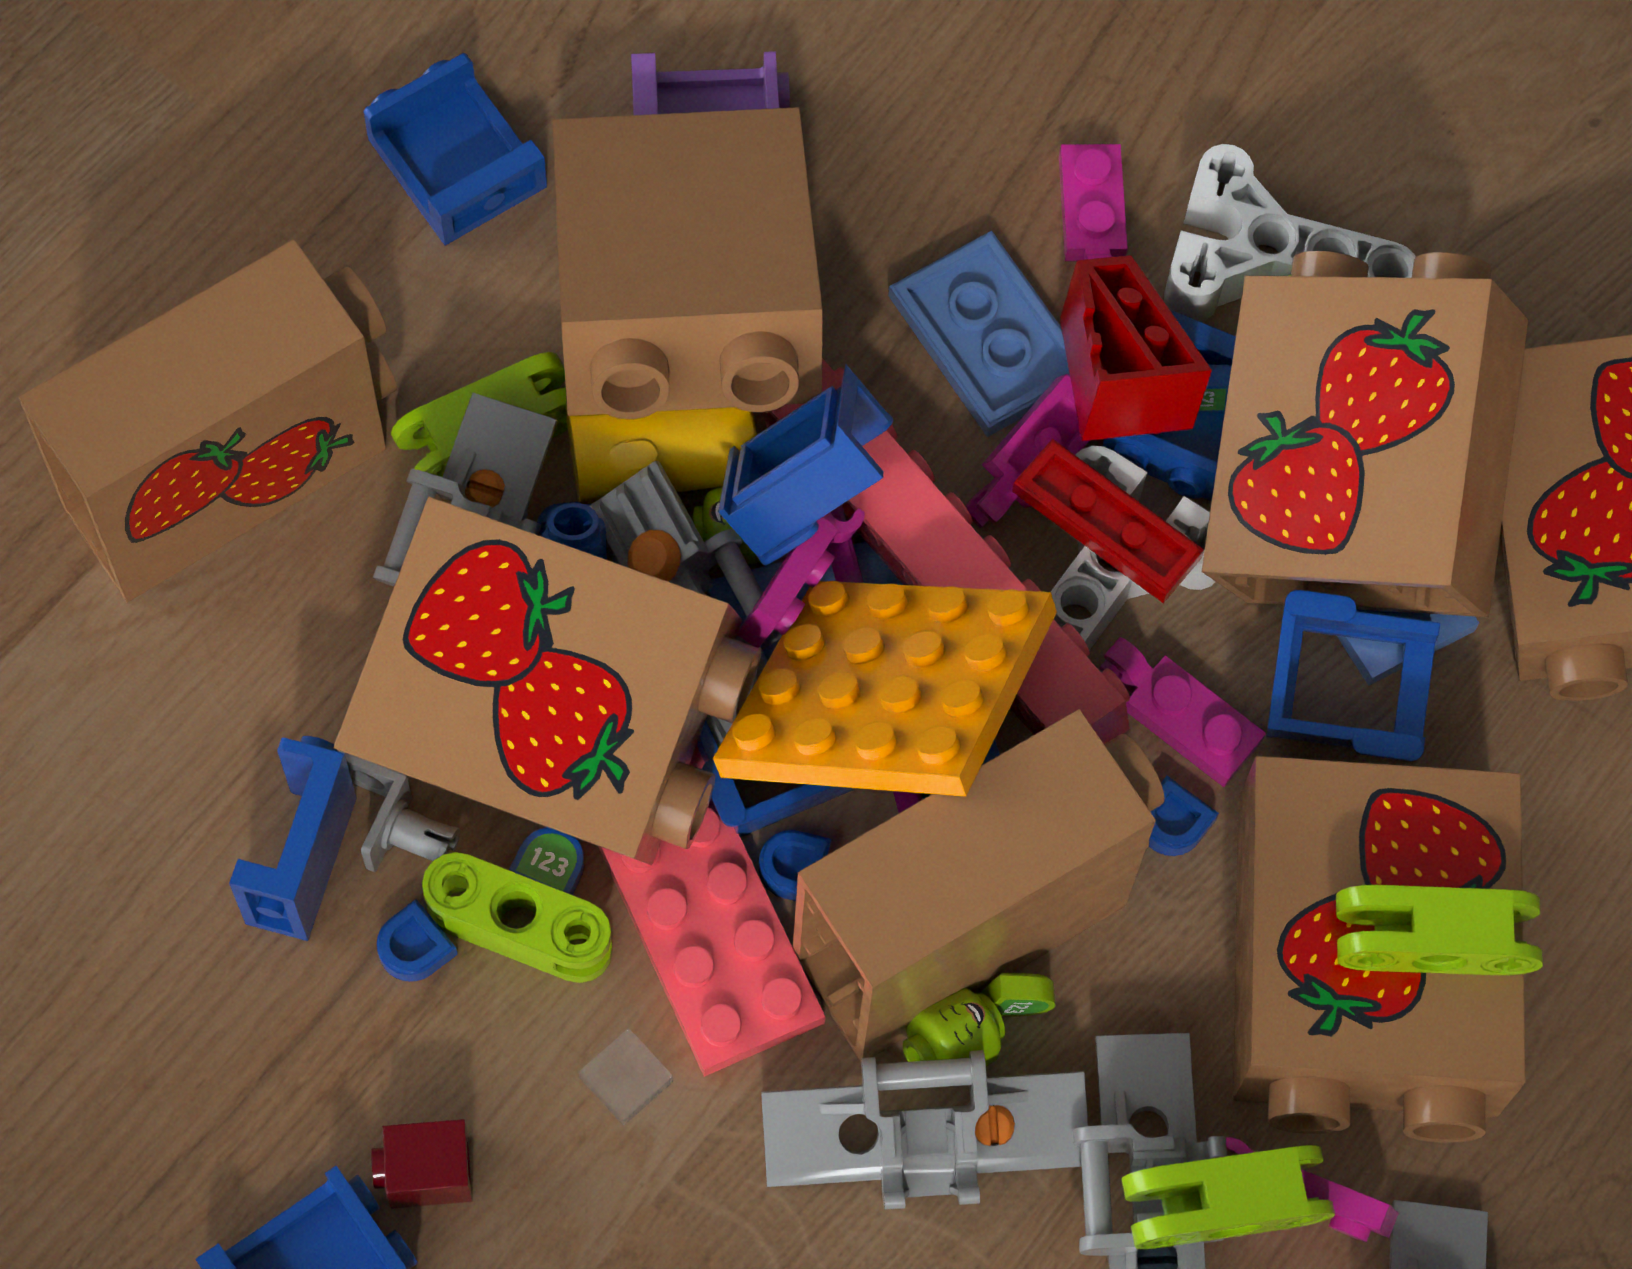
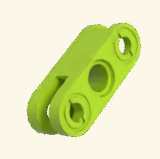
[391,352,568,477]
[422,852,613,983]
[1336,885,1543,975]
[1121,1145,1335,1249]

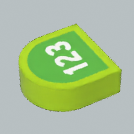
[980,973,1056,1017]

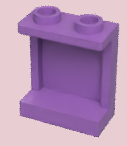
[631,51,790,115]

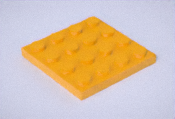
[713,581,1057,797]

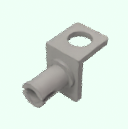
[339,750,460,872]

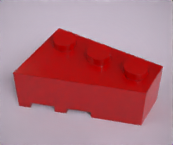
[1060,255,1212,441]

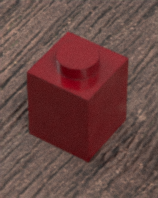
[371,1119,473,1209]

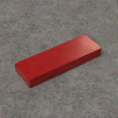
[1012,438,1204,604]

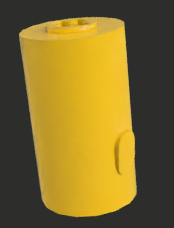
[566,405,757,504]

